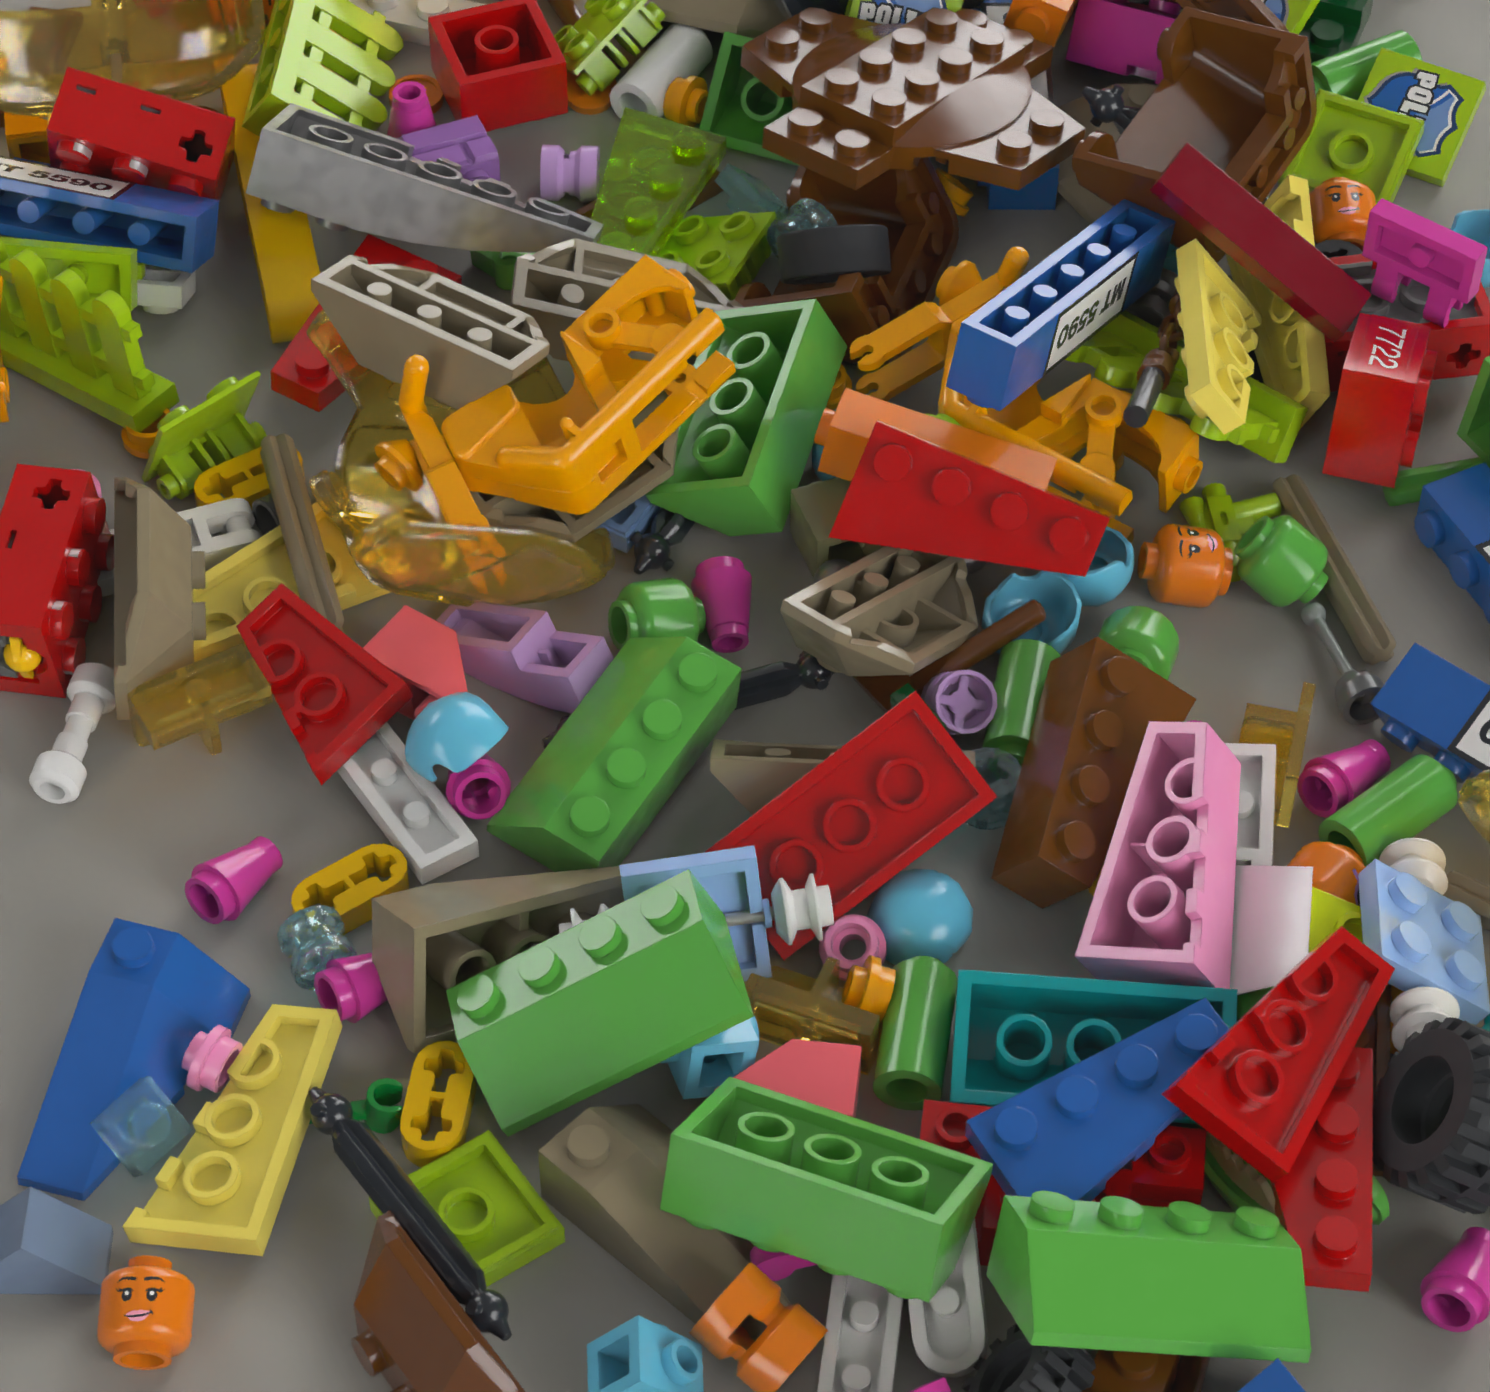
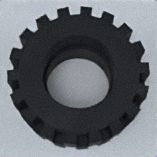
[1373,1017,1490,1215]

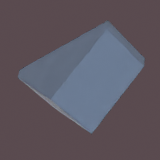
[0,1186,114,1295]

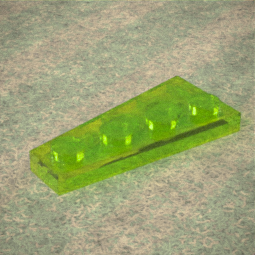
[591,107,726,257]

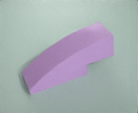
[436,599,614,713]

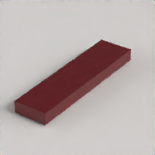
[1150,142,1372,342]

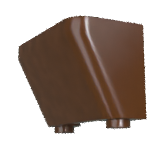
[1072,7,1317,262]
[734,157,959,371]

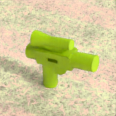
[1179,483,1281,582]

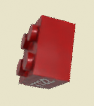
[428,0,568,132]
[1322,313,1438,488]

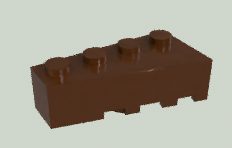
[991,636,1196,909]

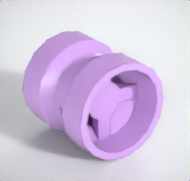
[540,145,600,202]
[921,670,997,734]

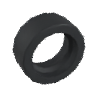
[777,224,891,284]

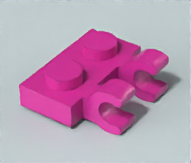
[1362,198,1488,328]

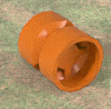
[689,1262,828,1392]

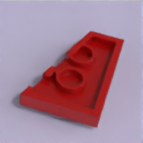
[236,583,413,785]

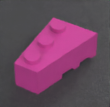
[1065,0,1182,85]

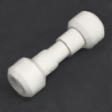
[29,662,116,804]

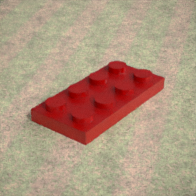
[705,690,997,960]

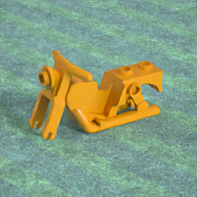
[850,246,1203,544]
[374,254,736,588]

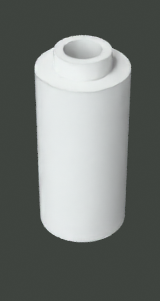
[610,23,713,130]

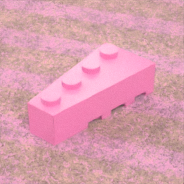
[1075,721,1241,989]

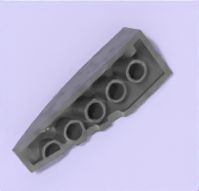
[246,103,604,253]

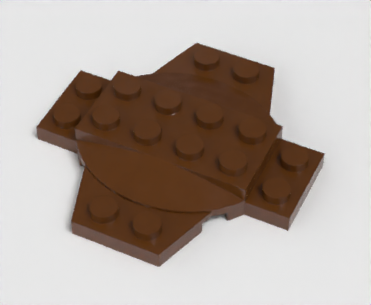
[741,7,1086,191]

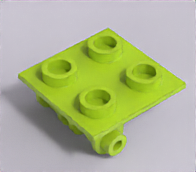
[554,0,666,96]
[656,211,777,301]
[142,370,267,500]

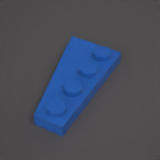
[965,997,1229,1201]

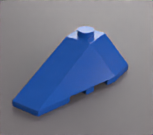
[17,918,251,1201]

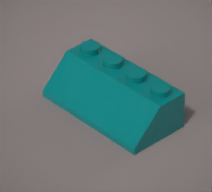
[950,969,1237,1125]

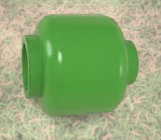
[1234,515,1328,607]
[608,578,706,650]
[1098,605,1179,680]

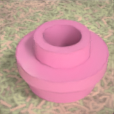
[819,914,887,981]
[182,1025,243,1093]

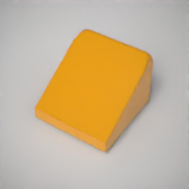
[4,110,50,164]

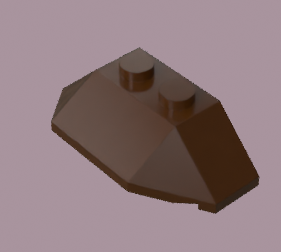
[351,1210,525,1392]

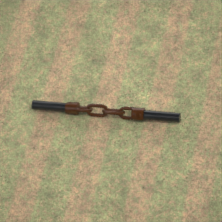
[1123,262,1217,428]

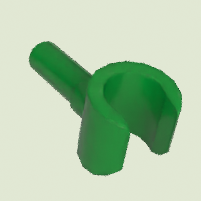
[309,1078,403,1134]

